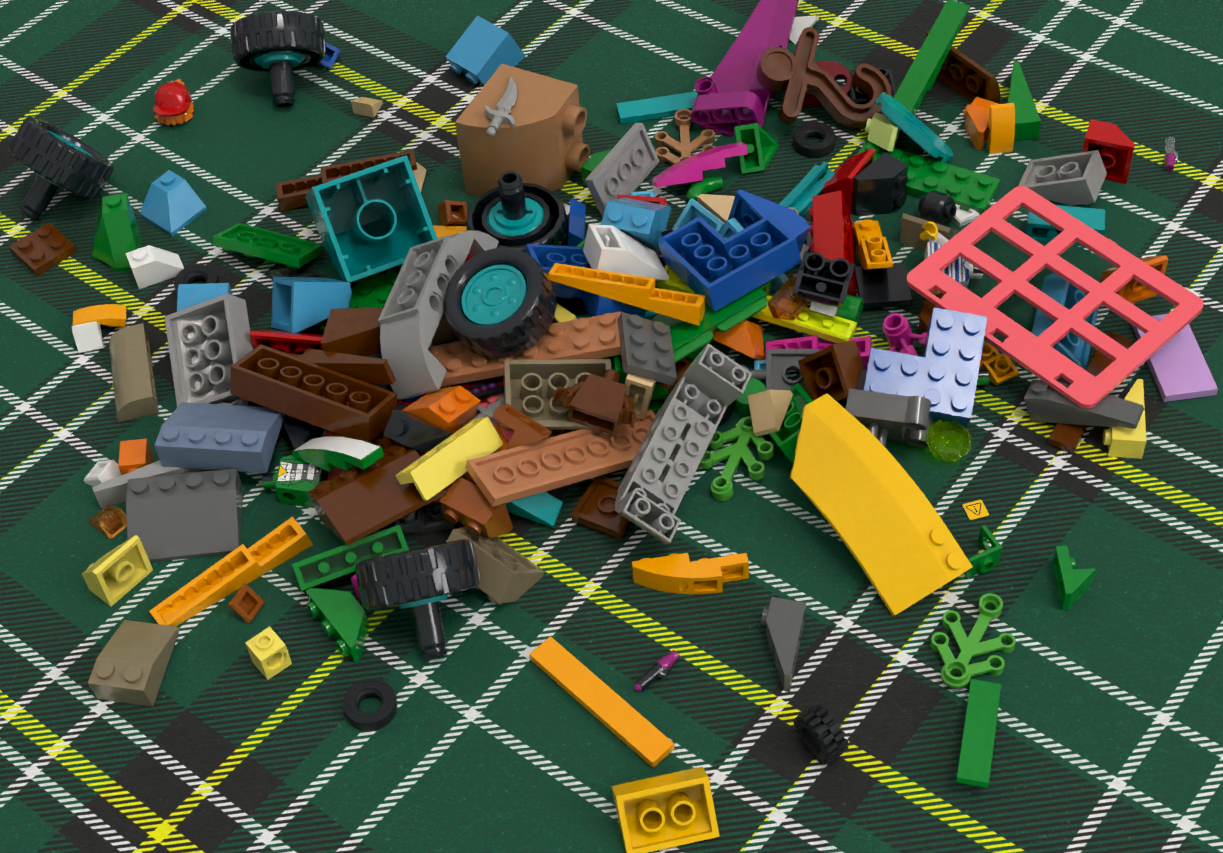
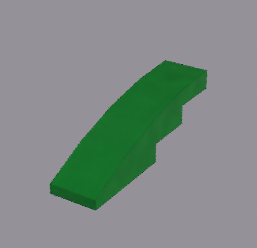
[956,679,1001,788]

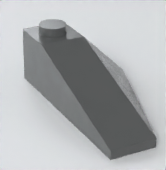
[1024,380,1144,429]

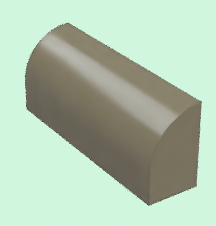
[109,323,159,422]

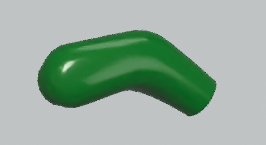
[686,176,723,202]

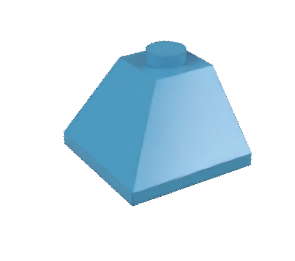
[140,170,207,236]

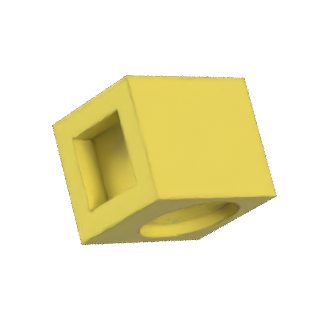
[245,626,292,680]

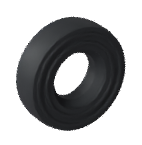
[793,122,836,158]
[174,264,220,296]
[343,678,397,731]

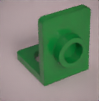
[965,525,1003,578]

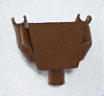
[552,369,636,436]

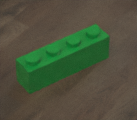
[291,524,409,591]

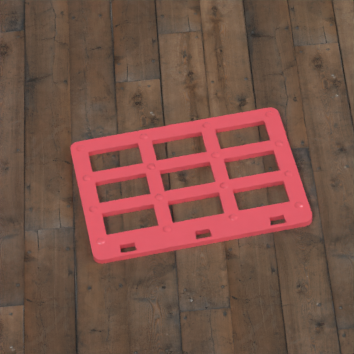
[907,186,1204,409]

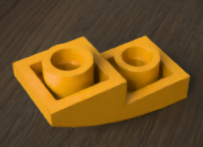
[987,103,1015,154]
[72,304,126,327]
[979,340,1019,385]

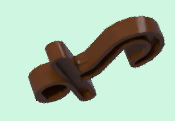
[756,27,892,130]

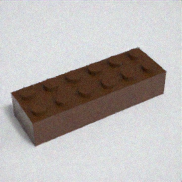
[230,344,397,443]

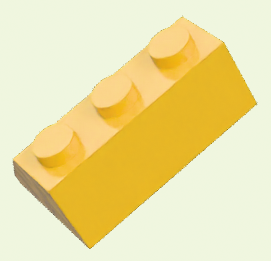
[612,767,720,853]

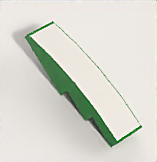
[292,436,384,472]

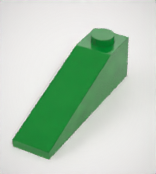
[1008,61,1041,142]

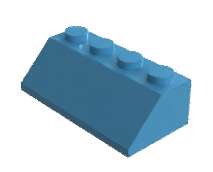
[1032,273,1099,370]

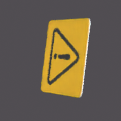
[962,500,989,520]

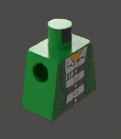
[262,456,327,508]

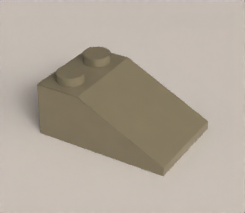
[88,620,180,707]

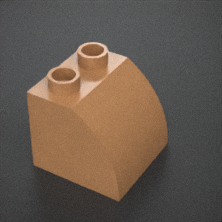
[455,64,590,197]

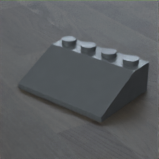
[126,468,243,562]

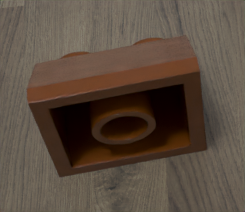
[798,341,864,402]

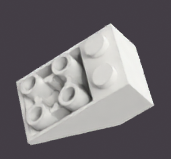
[583,224,669,281]

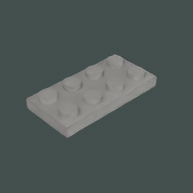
[585,123,660,218]

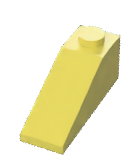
[1103,379,1146,459]

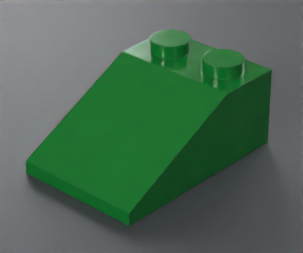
[769,383,813,465]

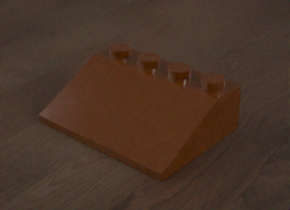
[308,443,447,546]

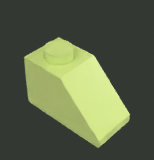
[865,113,900,152]

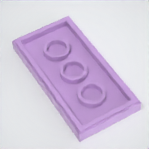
[1131,314,1218,402]

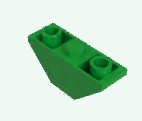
[306,588,369,663]

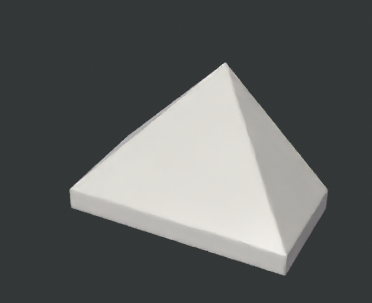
[789,15,819,44]

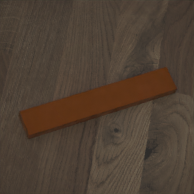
[1048,331,1132,454]

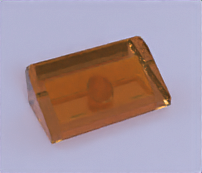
[768,273,810,320]

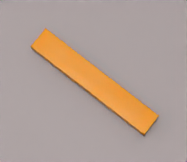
[529,636,675,768]

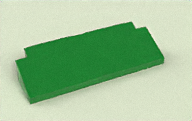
[650,281,771,363]

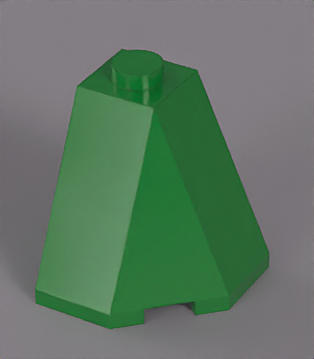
[92,193,141,272]

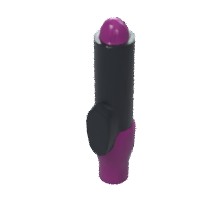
[634,650,680,691]

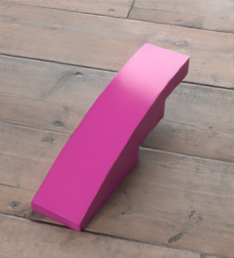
[651,142,748,187]

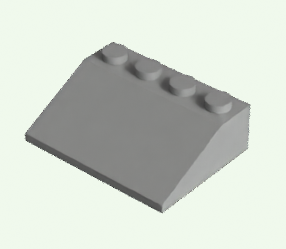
[164,293,253,408]

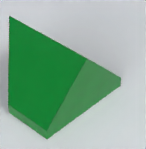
[734,123,779,174]

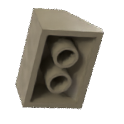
[447,528,545,604]

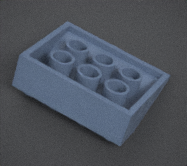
[154,402,285,473]

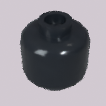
[918,190,957,225]

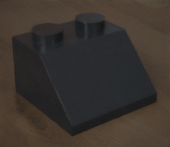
[852,152,908,216]

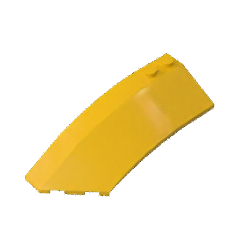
[789,393,973,617]

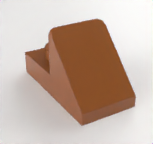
[492,404,552,449]

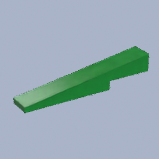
[884,0,970,115]

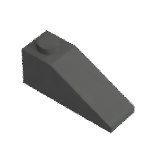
[761,597,806,692]

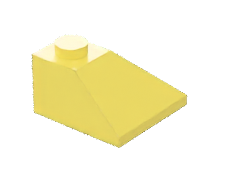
[82,535,153,606]

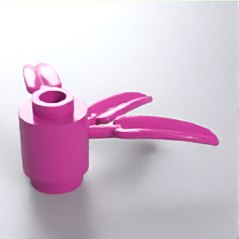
[883,313,927,356]

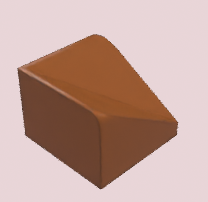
[437,200,468,226]

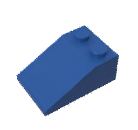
[728,189,810,253]

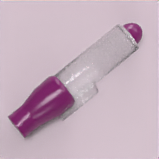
[1164,136,1178,171]

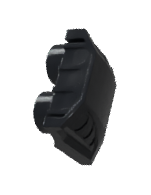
[792,252,855,307]

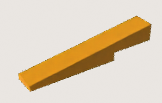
[548,263,706,326]
[149,516,313,626]

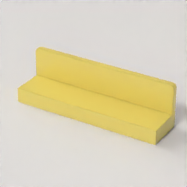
[395,416,503,501]

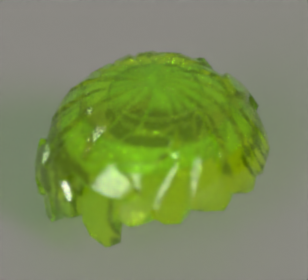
[927,420,972,462]

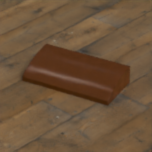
[925,30,1000,104]

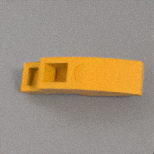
[853,219,893,270]
[632,553,749,594]

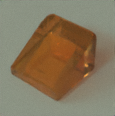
[88,505,127,539]

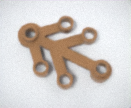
[655,109,715,165]

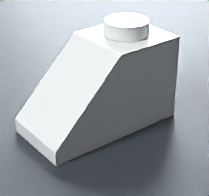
[126,245,184,289]

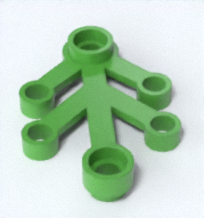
[699,416,774,501]
[930,593,1016,689]

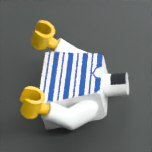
[920,221,983,295]

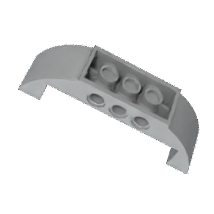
[378,230,499,401]
[615,343,752,544]

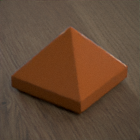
[228,583,265,624]

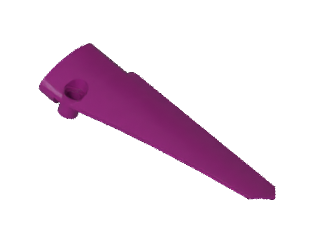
[690,0,799,137]

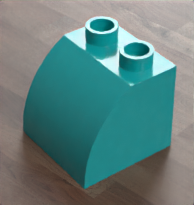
[305,155,438,282]

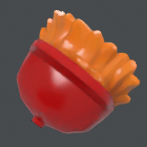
[153,79,194,126]

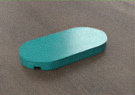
[876,93,953,163]

